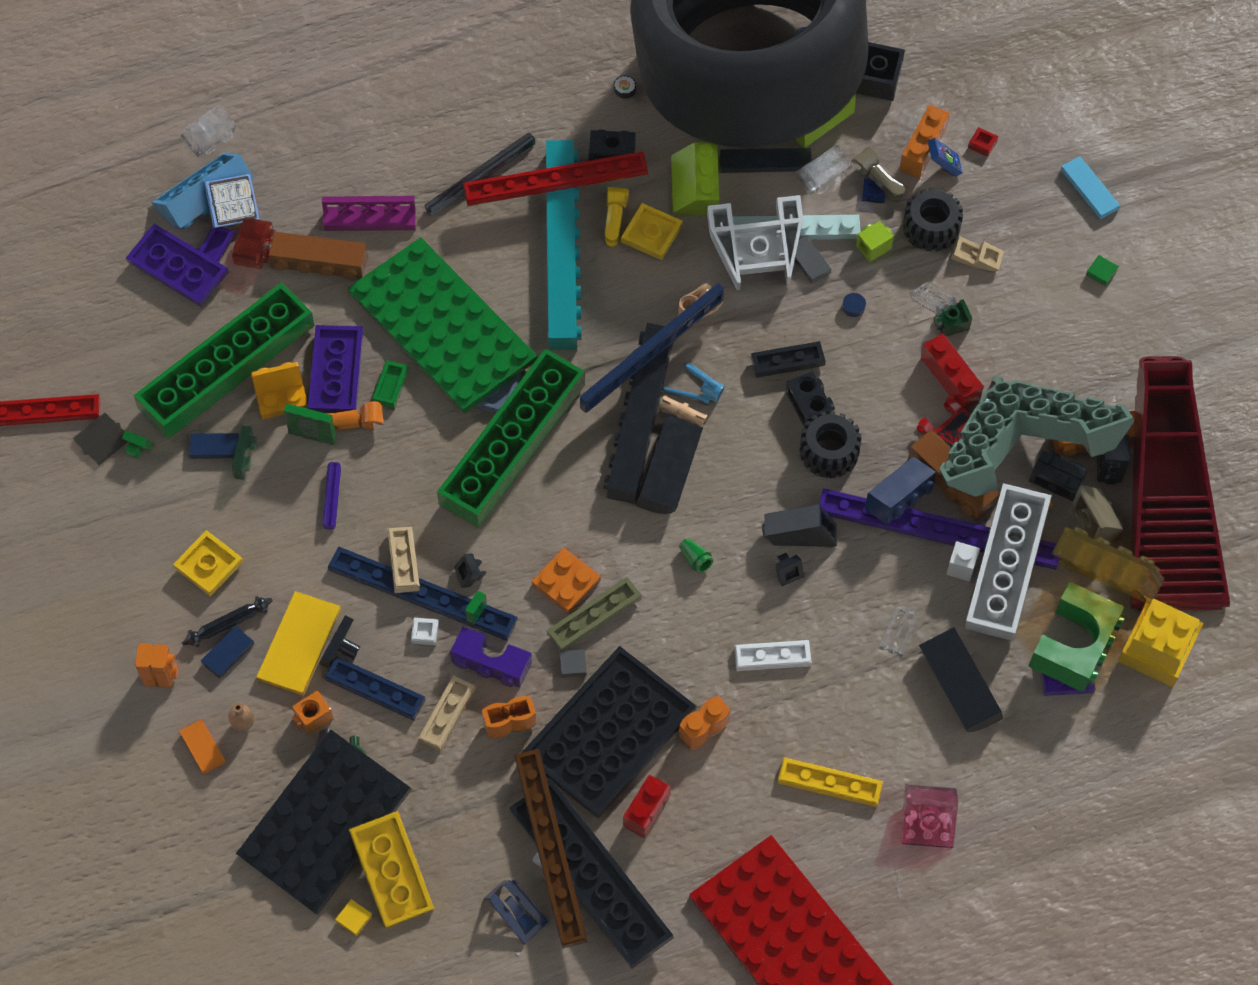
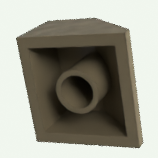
[1071,486,1124,550]

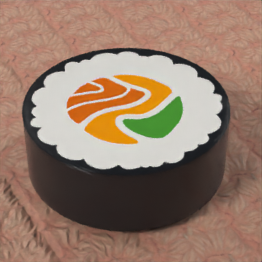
[614,76,636,99]

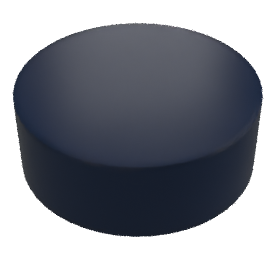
[842,293,866,317]

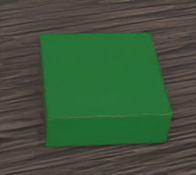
[1086,255,1119,286]
[465,591,487,624]

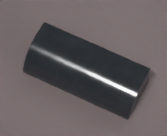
[635,414,703,514]
[919,627,1003,732]

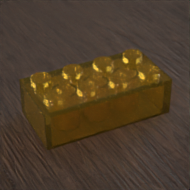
[1052,527,1164,604]

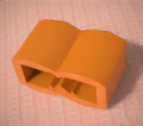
[482,696,537,739]
[679,696,730,750]

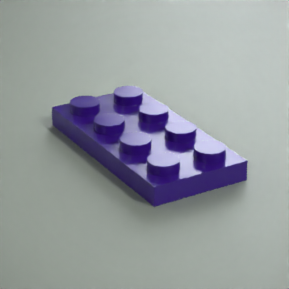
[126,223,229,307]
[308,325,363,413]

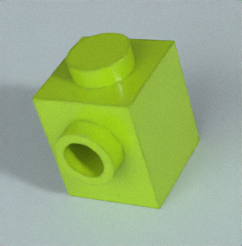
[856,221,894,262]

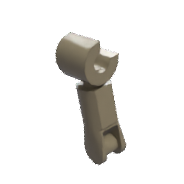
[851,147,905,202]

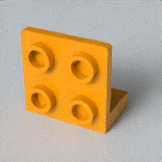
[251,362,308,420]

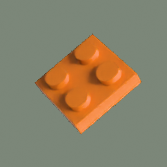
[531,547,601,614]

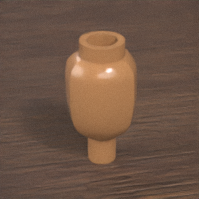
[228,703,255,732]

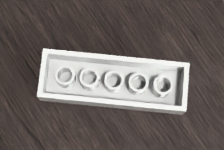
[965,483,1051,642]

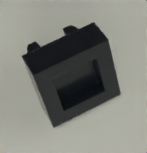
[454,553,486,588]
[775,553,804,587]

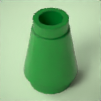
[679,538,713,573]

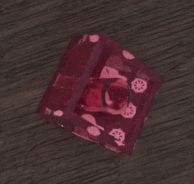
[902,784,959,848]

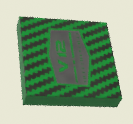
[284,404,337,445]

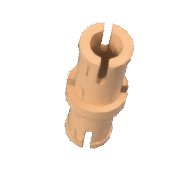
[658,395,708,427]

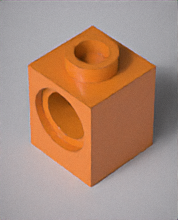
[292,690,334,735]

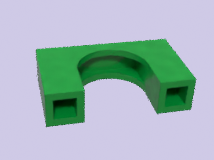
[1028,581,1125,692]

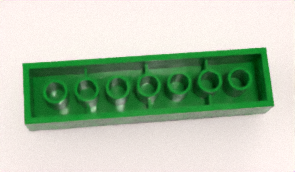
[133,282,315,439]
[437,349,585,528]

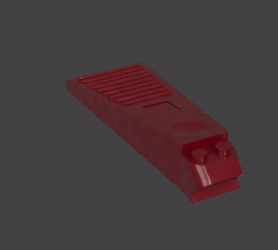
[1130,356,1230,611]

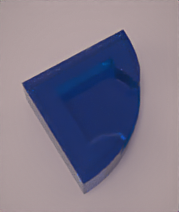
[862,178,885,204]

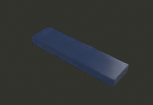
[325,656,426,721]

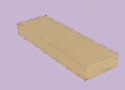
[387,527,420,593]
[418,675,476,752]

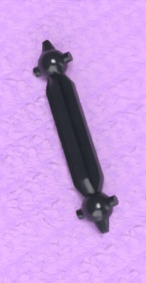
[182,596,273,647]

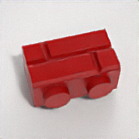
[623,775,671,838]

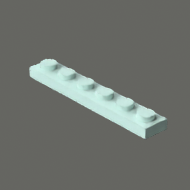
[733,215,861,240]

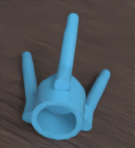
[663,362,725,404]

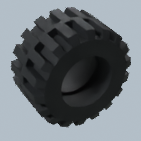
[903,188,963,251]
[799,411,862,478]

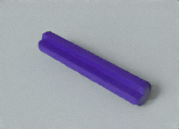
[322,462,341,530]

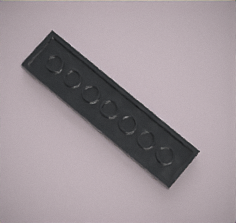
[509,778,674,969]

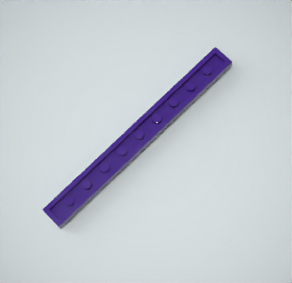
[819,488,1062,570]

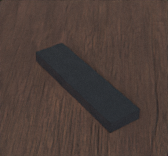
[720,148,812,173]

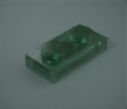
[232,425,257,480]

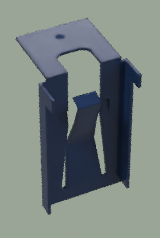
[484,880,549,944]

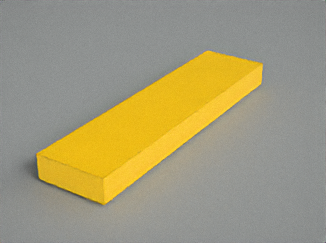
[777,757,883,808]

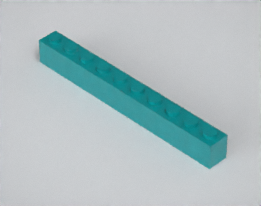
[546,140,582,350]

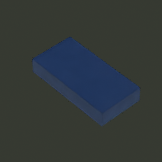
[189,433,240,459]
[201,626,254,679]

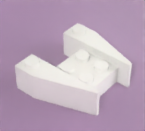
[707,195,803,290]

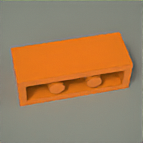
[899,104,950,179]

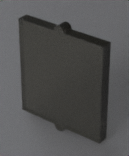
[73,413,127,465]

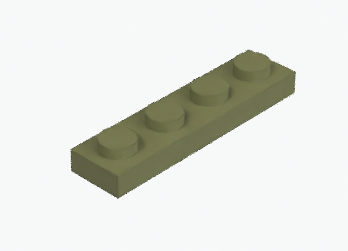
[547,577,642,651]

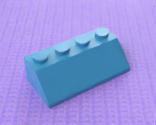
[151,152,254,229]

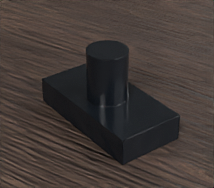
[319,615,361,668]

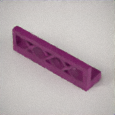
[322,196,416,231]

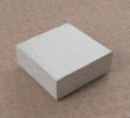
[411,618,439,646]

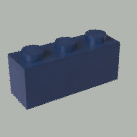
[864,457,936,525]

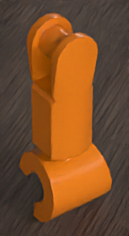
[326,401,384,431]

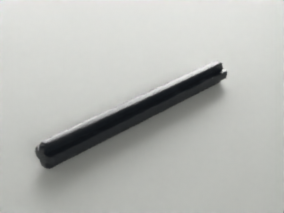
[424,133,535,216]

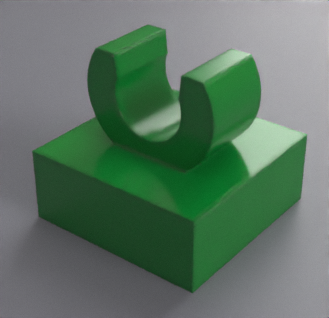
[122,430,154,459]

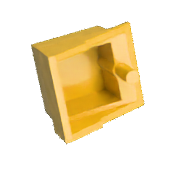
[1118,598,1204,688]

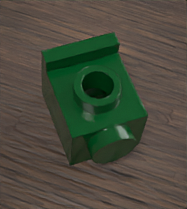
[933,299,972,337]

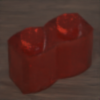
[232,217,276,269]

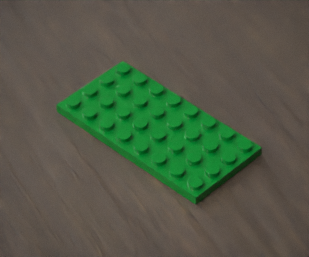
[348,237,538,414]

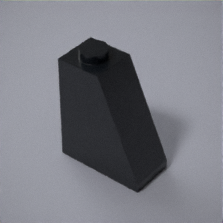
[762,504,837,547]

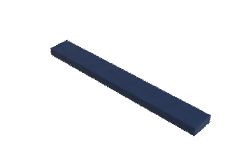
[580,283,724,413]
[328,546,518,641]

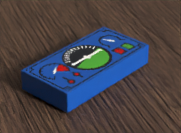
[928,138,963,176]

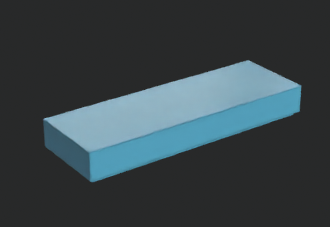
[1061,156,1120,220]

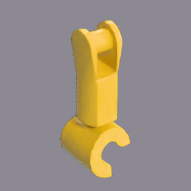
[605,187,629,247]

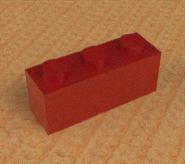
[921,334,984,409]

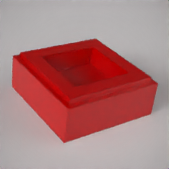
[968,127,999,157]

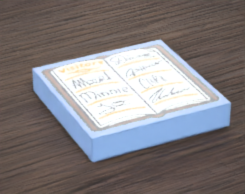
[204,174,259,228]

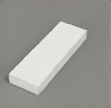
[734,640,812,671]

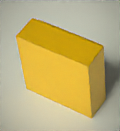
[335,899,373,937]

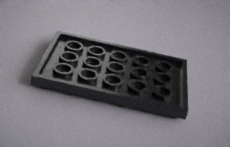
[521,646,697,819]
[236,729,412,915]

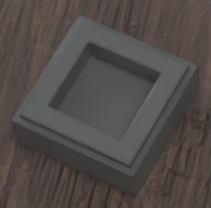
[560,649,587,678]

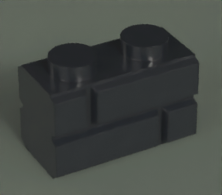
[1029,450,1088,502]

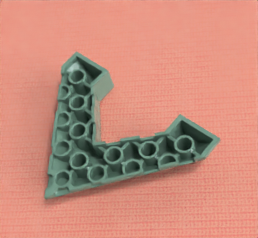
[939,376,1134,497]

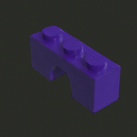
[450,626,532,688]

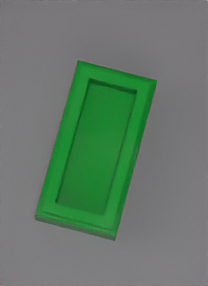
[371,360,409,410]

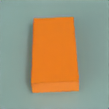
[179,719,226,775]

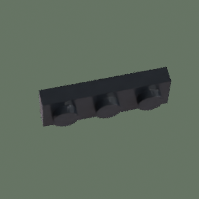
[751,341,826,378]

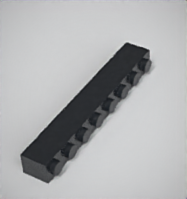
[603,323,674,504]

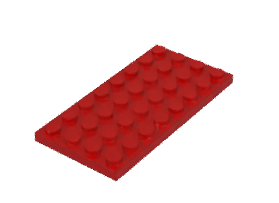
[689,835,893,985]

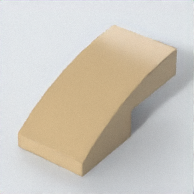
[950,236,1004,272]

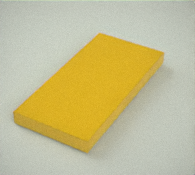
[256,591,341,696]
[349,811,435,928]

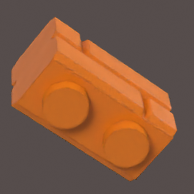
[135,643,179,688]

